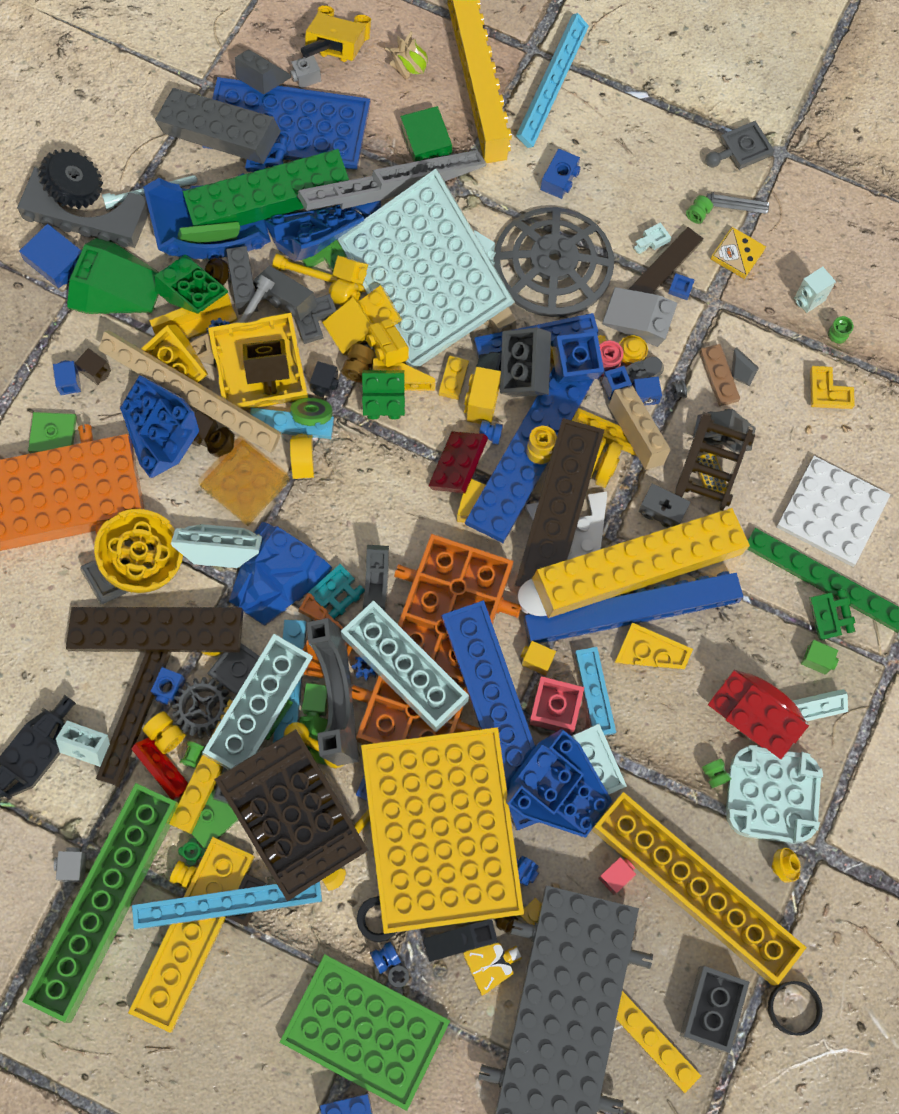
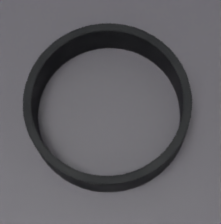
[768,981,823,1036]

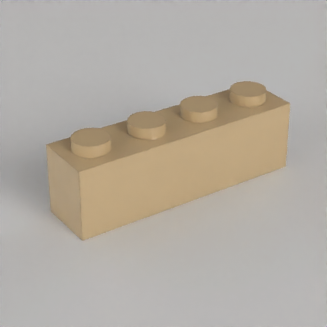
[608,386,671,470]

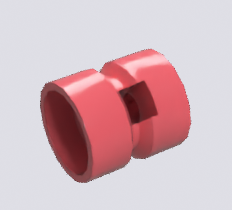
[599,340,623,377]

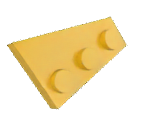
[615,623,693,670]

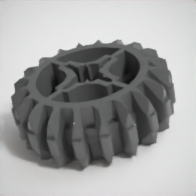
[172,677,232,738]

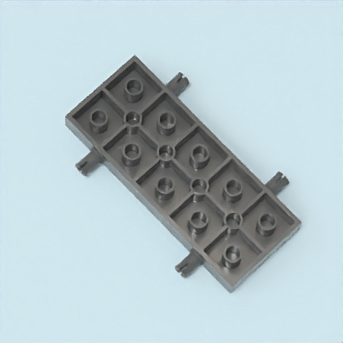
[478,885,653,1114]

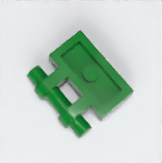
[809,589,856,640]

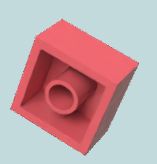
[529,676,584,735]

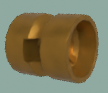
[341,344,376,383]

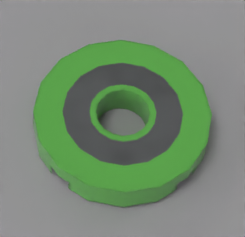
[290,398,332,426]

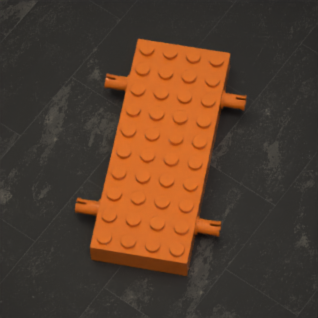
[0,424,145,551]
[351,534,521,745]

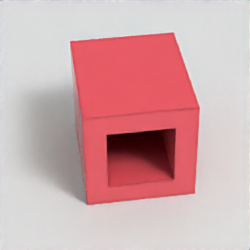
[598,857,636,895]

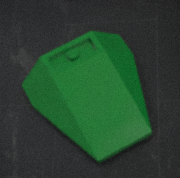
[67,238,159,314]

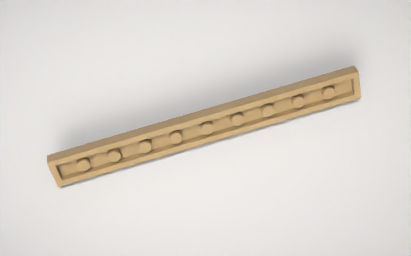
[98,330,282,453]

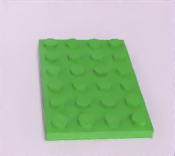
[279,954,450,1111]

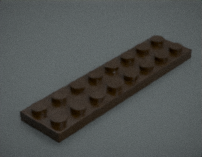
[515,418,604,587]
[66,607,244,652]

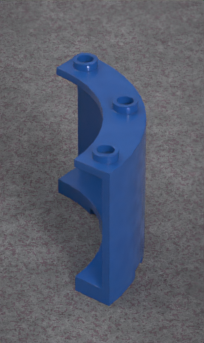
[143,173,271,260]

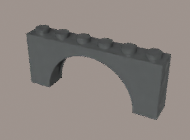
[17,167,149,248]
[306,618,359,766]

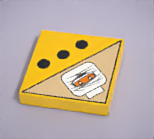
[711,227,766,279]

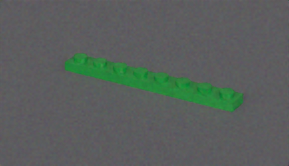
[747,528,899,633]

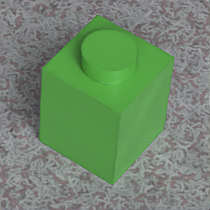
[801,640,839,675]
[302,683,328,717]

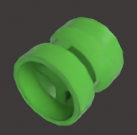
[686,195,713,224]
[828,316,854,344]
[702,759,732,788]

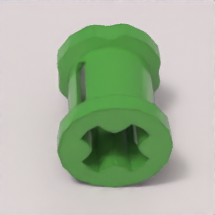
[179,741,205,769]

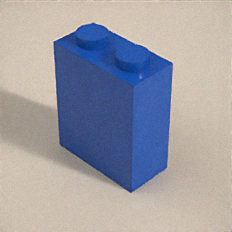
[19,224,82,289]

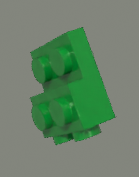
[362,370,405,420]

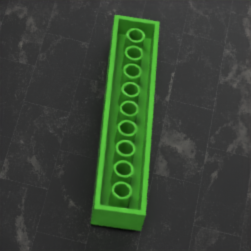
[22,783,178,1023]

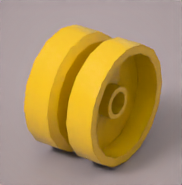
[591,437,623,488]

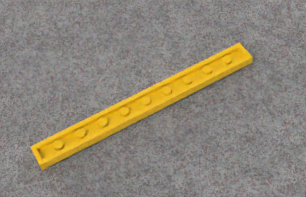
[520,898,701,1093]

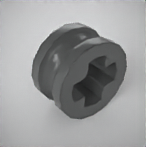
[671,380,687,400]
[388,966,409,988]

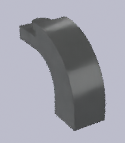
[363,545,389,612]

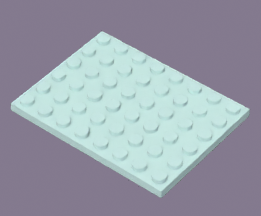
[338,169,515,369]

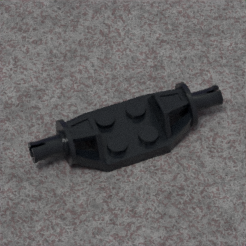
[0,695,76,800]

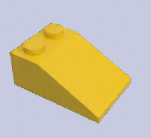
[141,325,208,383]

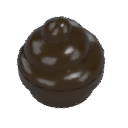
[495,916,518,933]

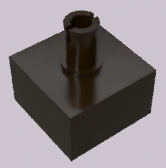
[243,339,290,395]

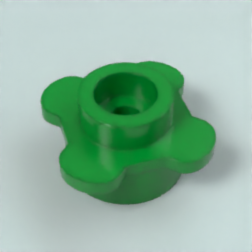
[178,838,206,866]

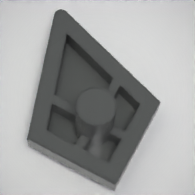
[731,347,759,386]

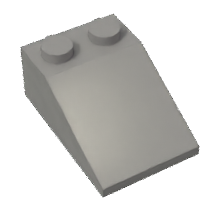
[602,287,677,347]

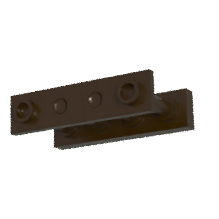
[675,412,755,511]

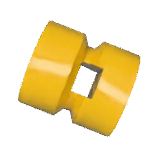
[526,426,557,464]
[143,711,186,754]

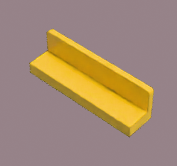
[149,293,237,340]

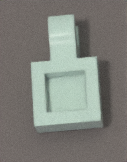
[634,222,672,254]

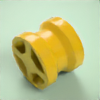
[170,860,197,889]

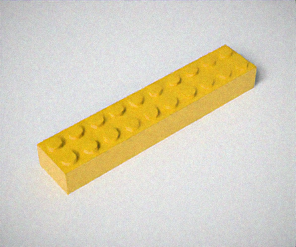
[447,0,512,163]
[532,508,750,618]
[592,792,807,985]

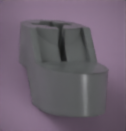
[625,357,664,384]

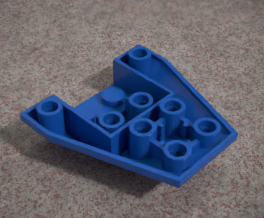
[265,205,364,262]
[120,375,199,478]
[506,729,613,838]

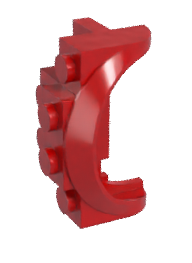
[708,669,809,759]

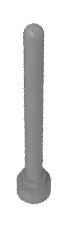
[238,275,275,323]

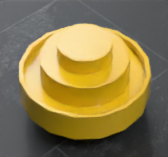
[619,335,648,365]
[772,848,801,883]

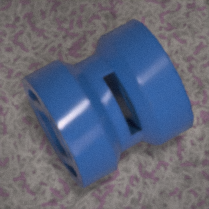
[479,420,503,445]
[370,942,401,974]

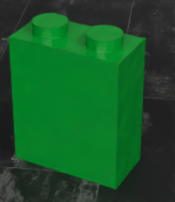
[400,106,452,162]

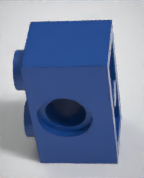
[540,148,581,199]

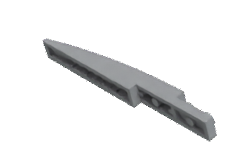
[298,150,486,210]

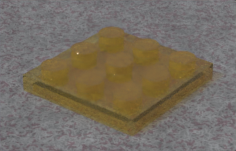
[200,440,290,526]

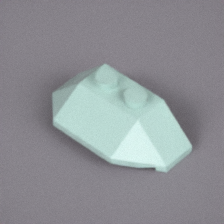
[171,524,262,568]

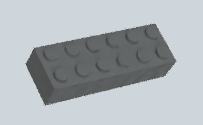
[155,88,281,164]

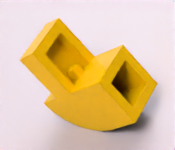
[290,434,314,479]

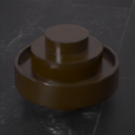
[204,258,229,286]
[207,427,235,457]

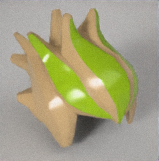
[385,31,428,80]

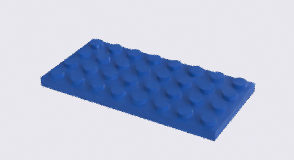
[202,77,371,170]

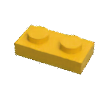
[439,356,469,400]

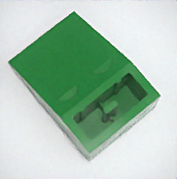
[155,255,228,314]

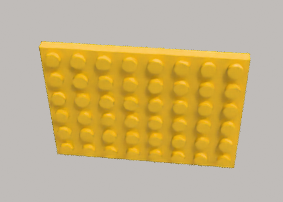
[361,727,524,934]

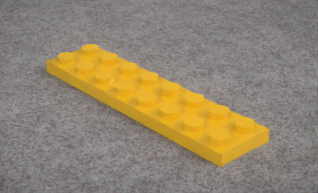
[128,837,255,1033]

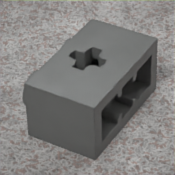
[638,483,691,528]

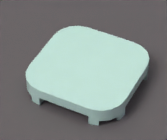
[726,745,823,844]

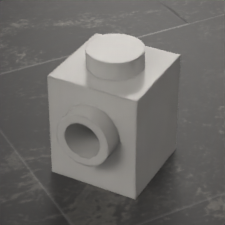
[290,55,321,89]
[54,847,87,882]

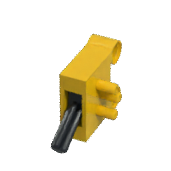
[301,5,371,62]

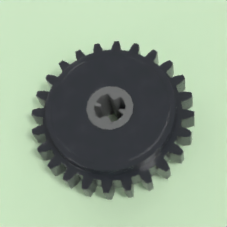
[38,149,103,209]

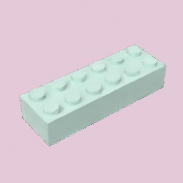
[341,600,469,732]
[202,634,313,770]

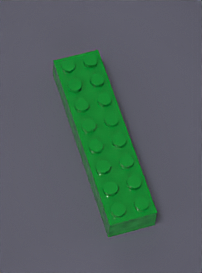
[183,149,349,226]

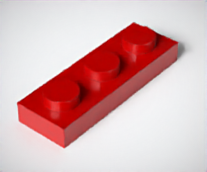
[131,737,188,800]

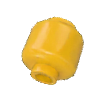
[329,278,360,306]

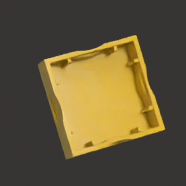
[208,313,308,411]

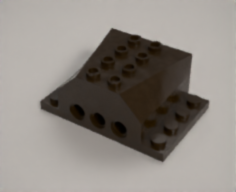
[214,729,369,901]

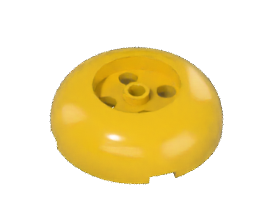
[94,509,183,593]

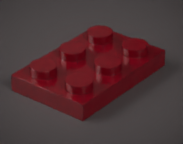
[428,431,488,494]

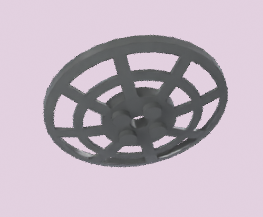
[494,207,614,317]

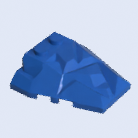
[229,522,332,626]

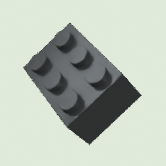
[500,328,551,397]
[679,966,750,1053]

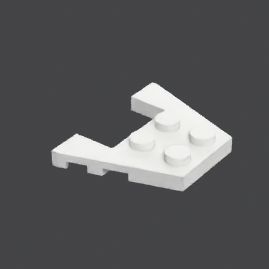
[525,492,607,560]

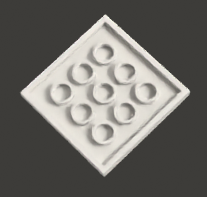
[776,456,891,567]

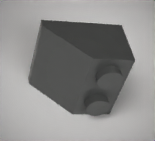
[235,49,291,94]

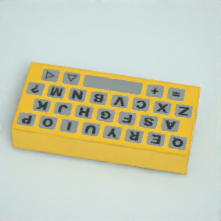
[696,453,727,493]

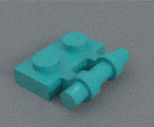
[308,564,365,619]

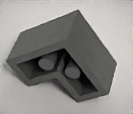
[693,409,756,453]

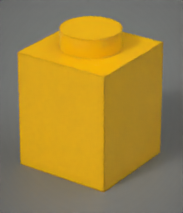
[333,255,368,284]
[520,641,556,676]

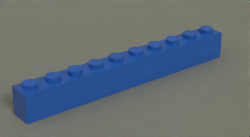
[524,571,743,646]

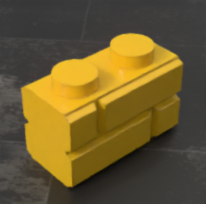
[366,319,409,367]

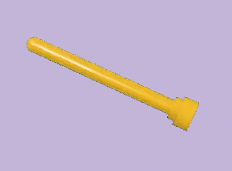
[272,253,366,292]

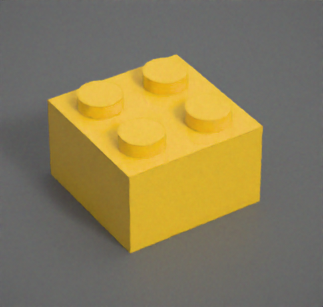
[464,367,501,425]

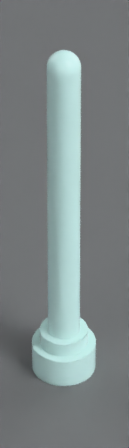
[102,175,198,210]

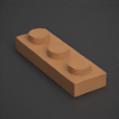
[700,344,740,407]

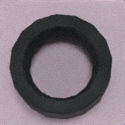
[357,896,397,942]

